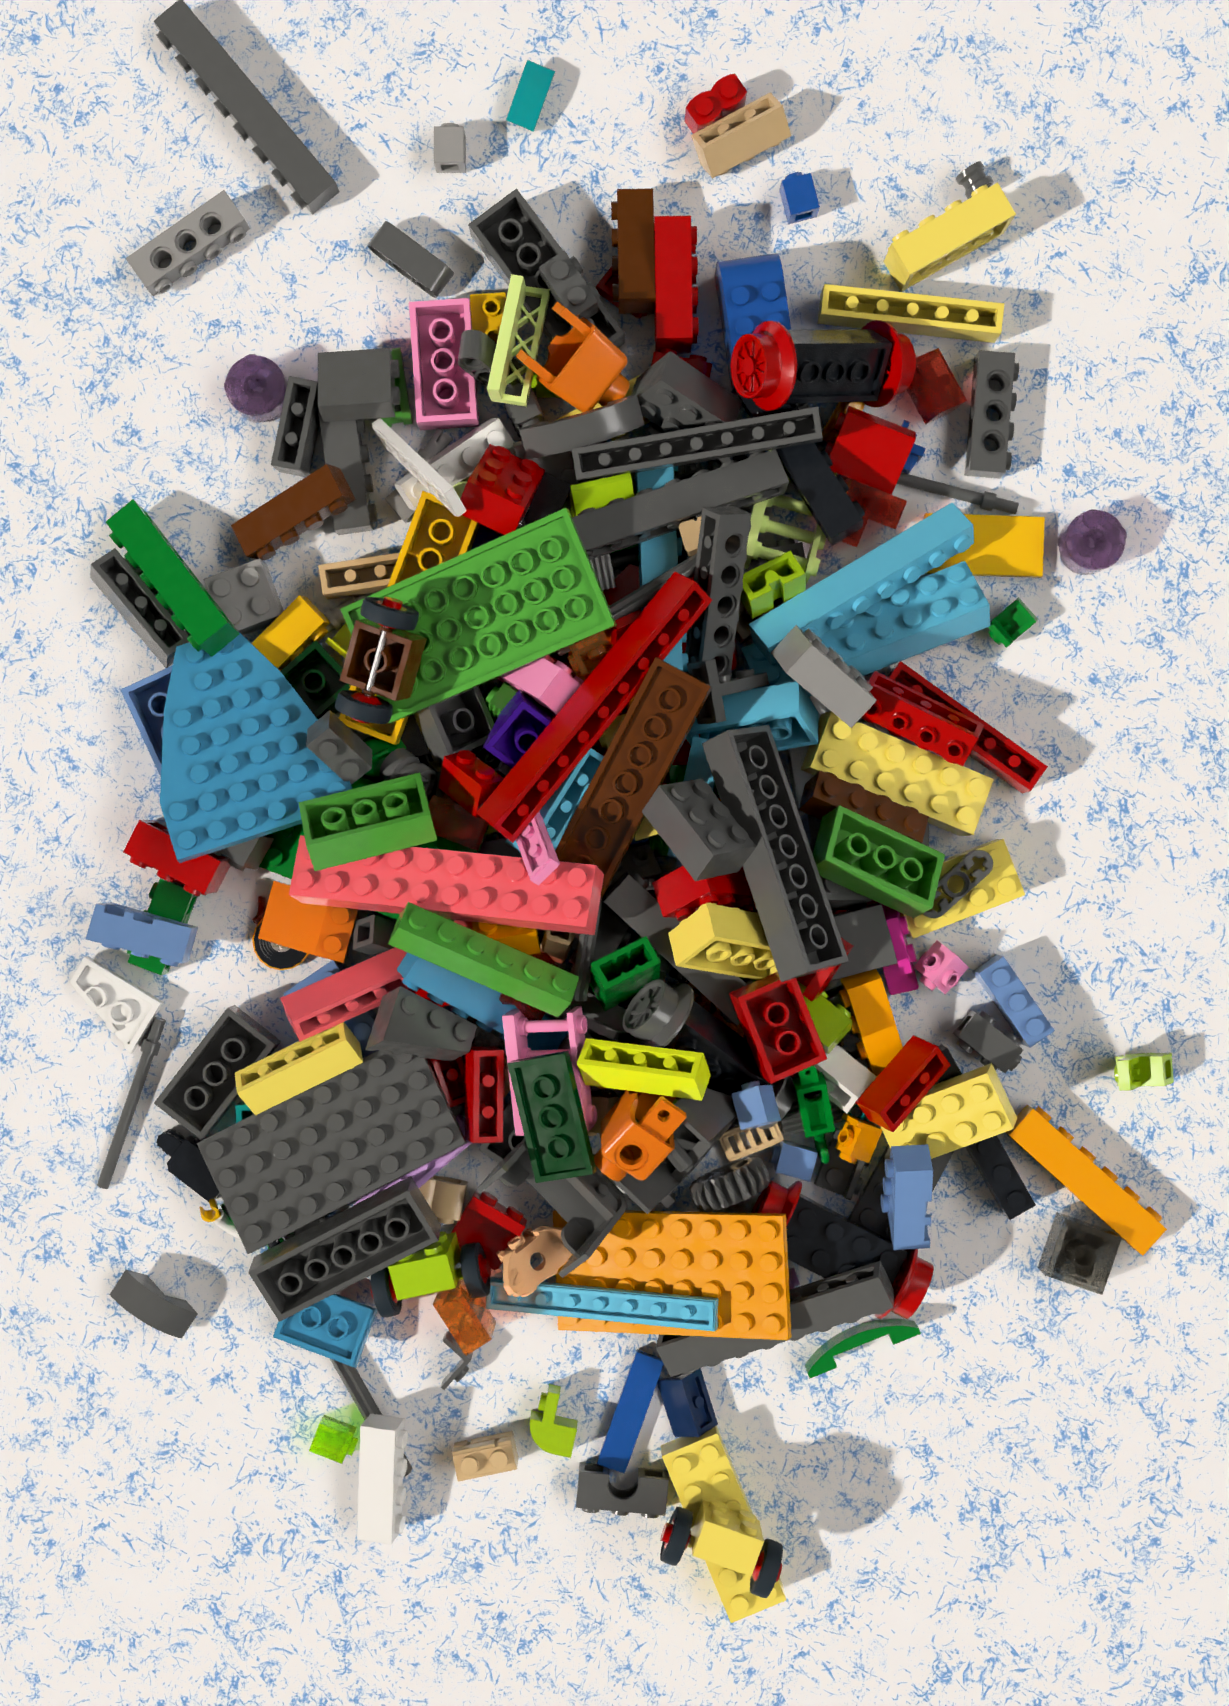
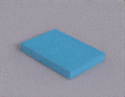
[273,1294,377,1368]

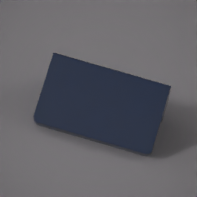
[657,1368,718,1437]

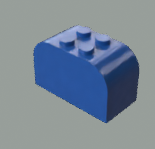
[714,253,791,393]

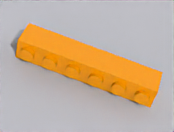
[1005,1105,1167,1256]

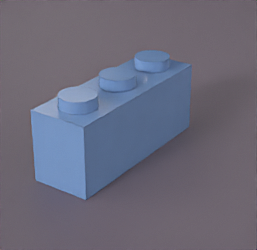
[972,955,1055,1048]

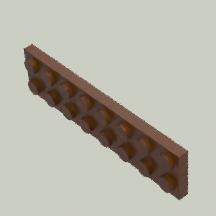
[555,657,712,901]

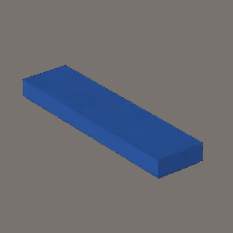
[597,1349,664,1474]

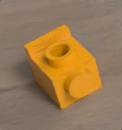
[835,1113,882,1164]

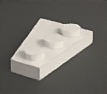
[69,956,164,1054]

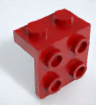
[451,1190,527,1270]

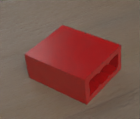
[824,406,916,495]

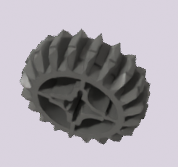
[689,1157,771,1212]

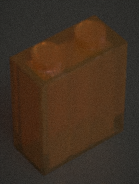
[433,1279,496,1356]

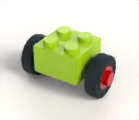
[371,1231,491,1317]

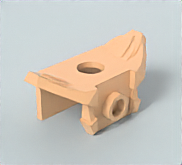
[496,1226,572,1297]

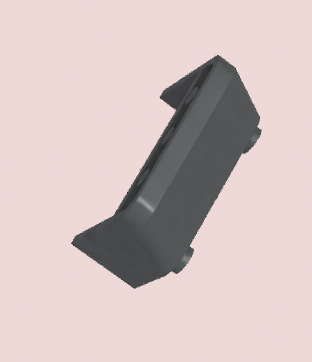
[612,1088,738,1214]
[476,1138,627,1278]

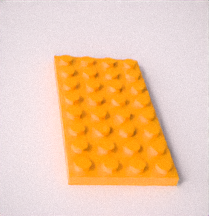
[553,1210,792,1340]

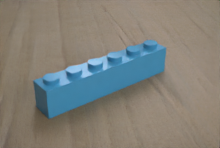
[397,952,568,1050]

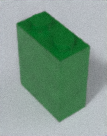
[590,936,661,1011]

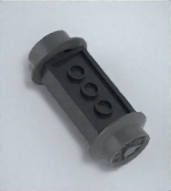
[623,979,796,1129]

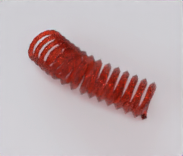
[252,896,266,925]

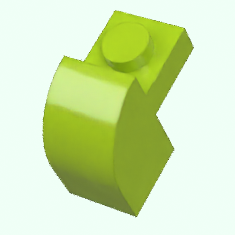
[1114,1053,1174,1091]
[530,1384,578,1458]

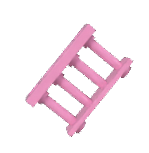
[502,1006,597,1136]

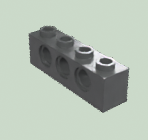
[964,350,1019,479]

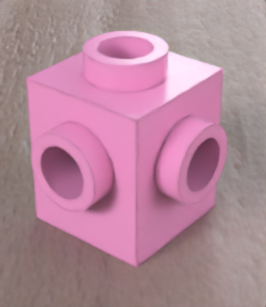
[914,940,969,995]

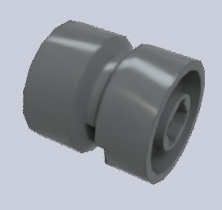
[380,748,437,797]

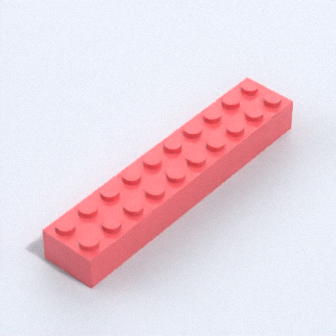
[289,835,604,935]

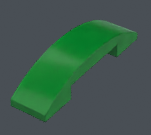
[805,1319,921,1378]

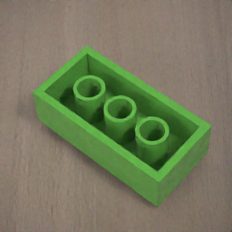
[298,772,437,871]
[813,805,945,918]

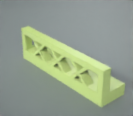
[487,274,550,407]

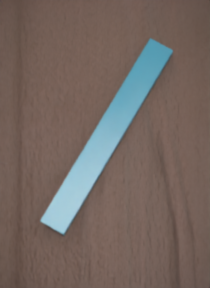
[486,1277,718,1331]

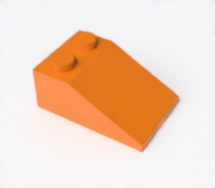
[258,881,359,963]

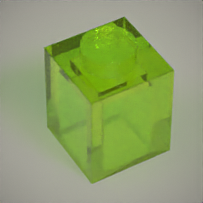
[309,1415,358,1464]

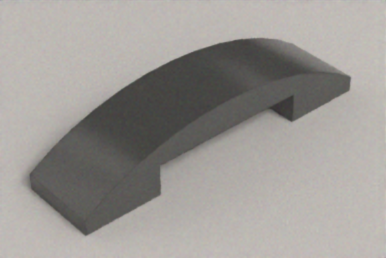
[519,394,645,459]

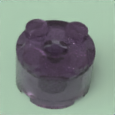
[224,354,288,423]
[1058,509,1127,575]

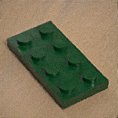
[507,1051,597,1183]

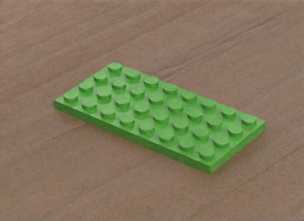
[340,508,617,723]

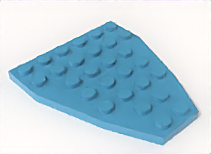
[160,631,352,863]

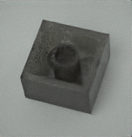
[1037,1212,1122,1295]

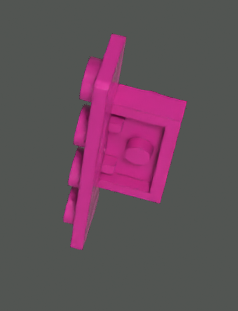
[866,900,919,995]

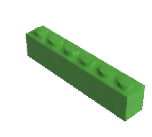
[388,902,579,1017]

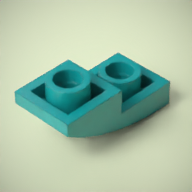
[506,60,555,132]

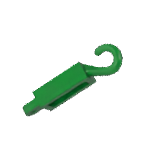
[793,1065,835,1164]

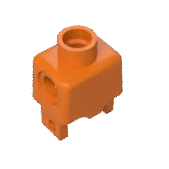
[516,301,630,412]
[594,1090,687,1182]

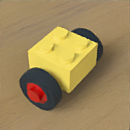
[660,1500,783,1598]

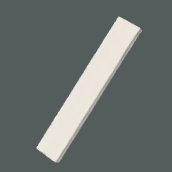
[372,418,467,517]

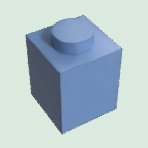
[732,1081,781,1130]
[770,1140,818,1182]

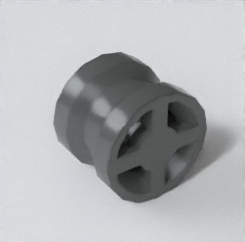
[956,161,994,199]

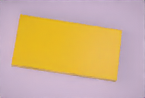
[924,513,1045,578]

